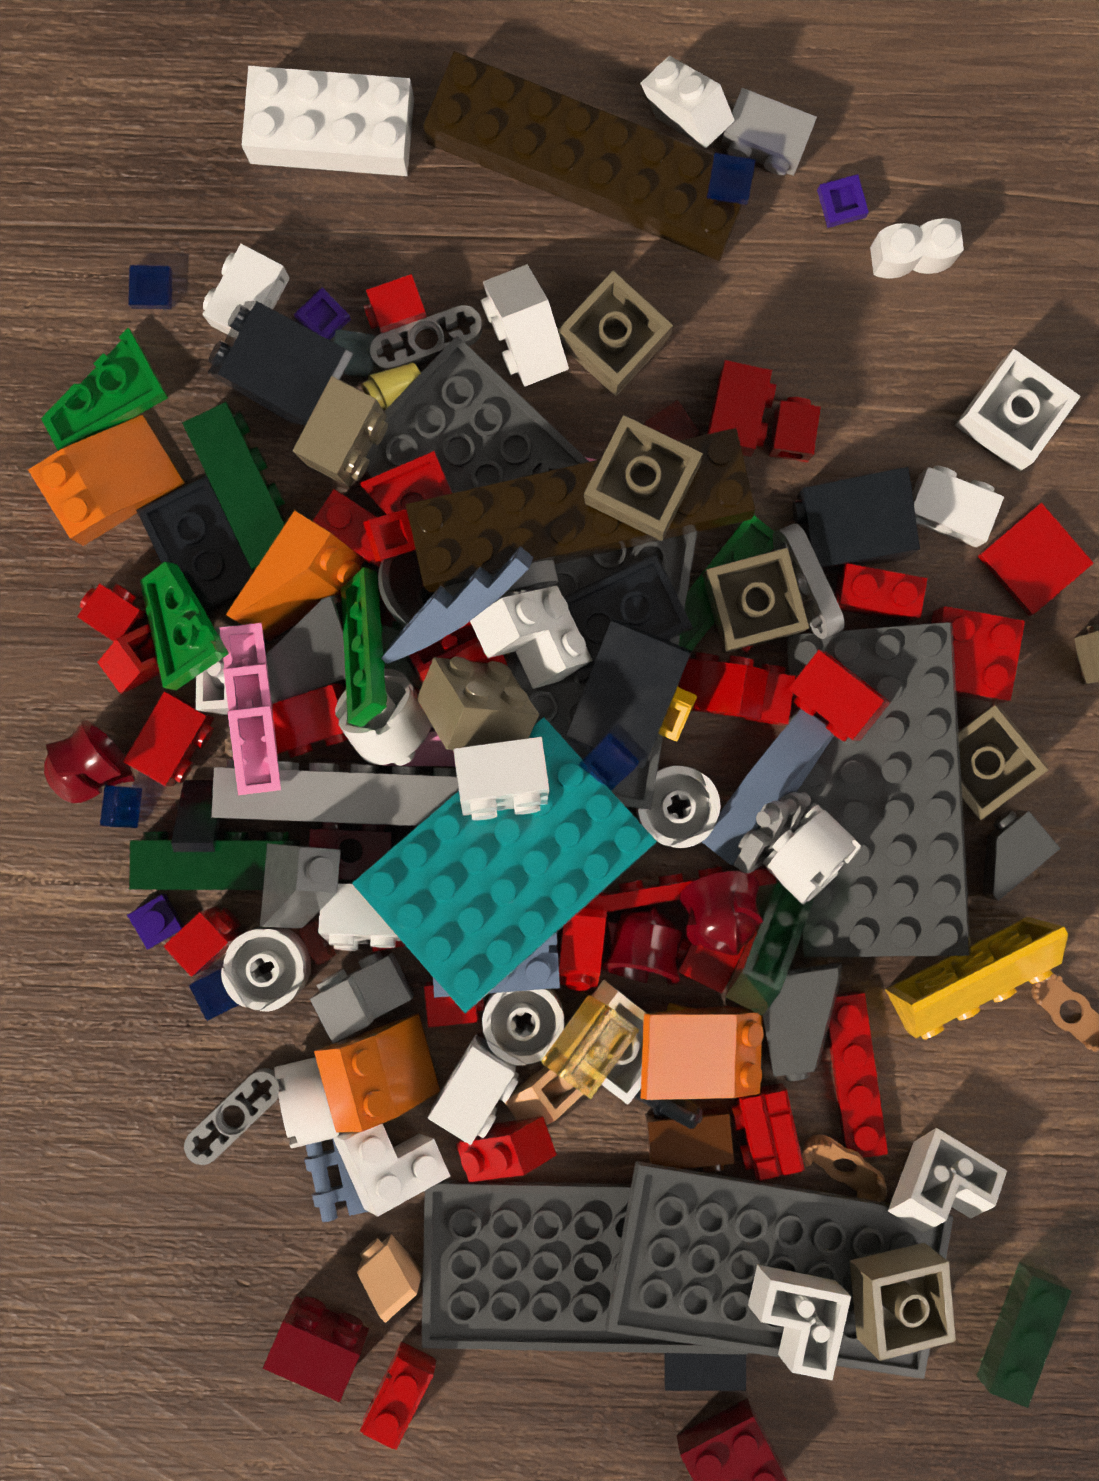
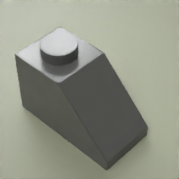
[983,809,1061,901]

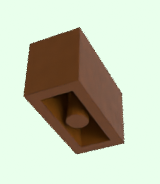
[645,1106,734,1172]

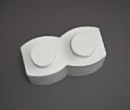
[870,218,964,278]

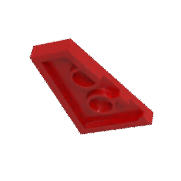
[359,451,452,515]

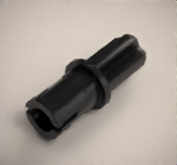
[633,1089,703,1129]

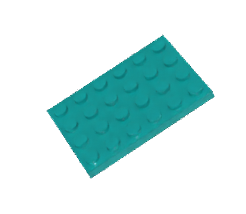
[352,717,657,1014]

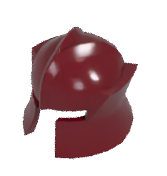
[44,720,136,803]
[680,871,764,955]
[602,906,682,985]

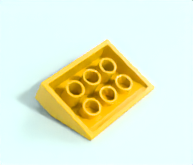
[885,917,1068,1039]

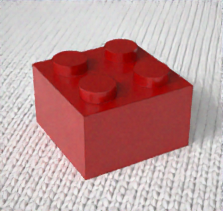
[931,606,1025,704]

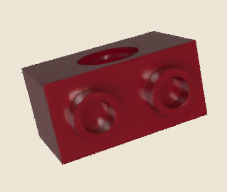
[309,822,395,880]

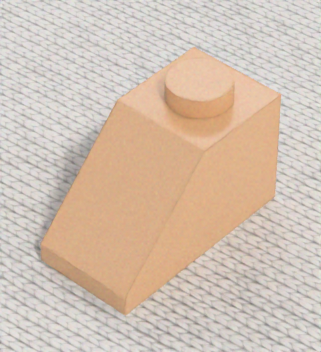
[504,1054,597,1125]
[357,1234,423,1323]

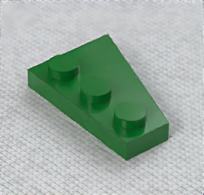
[41,327,168,451]
[140,561,229,690]

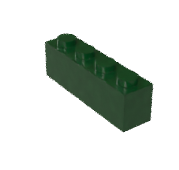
[182,402,289,571]
[129,831,300,890]

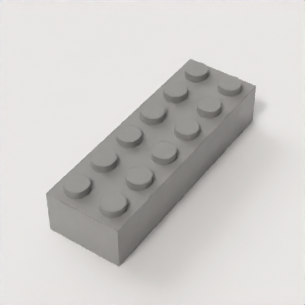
[212,759,459,826]

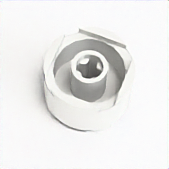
[335,669,432,766]
[636,766,721,848]
[763,805,862,904]
[221,926,311,1011]
[482,989,565,1065]
[274,1057,339,1149]

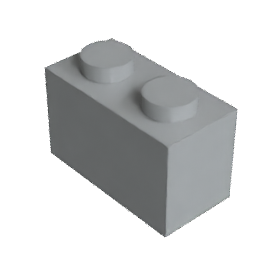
[720,88,817,176]

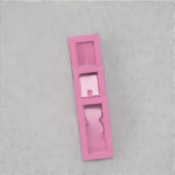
[219,623,281,795]

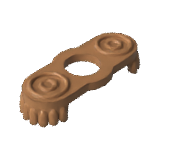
[1031,974,1099,1052]
[802,1134,887,1202]

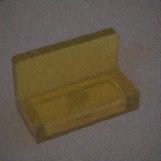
[541,995,639,1099]

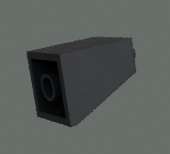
[208,301,353,425]
[792,467,920,571]

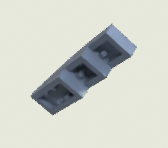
[381,546,533,664]
[702,709,834,866]

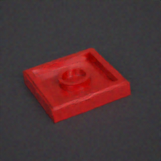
[978,502,1094,616]

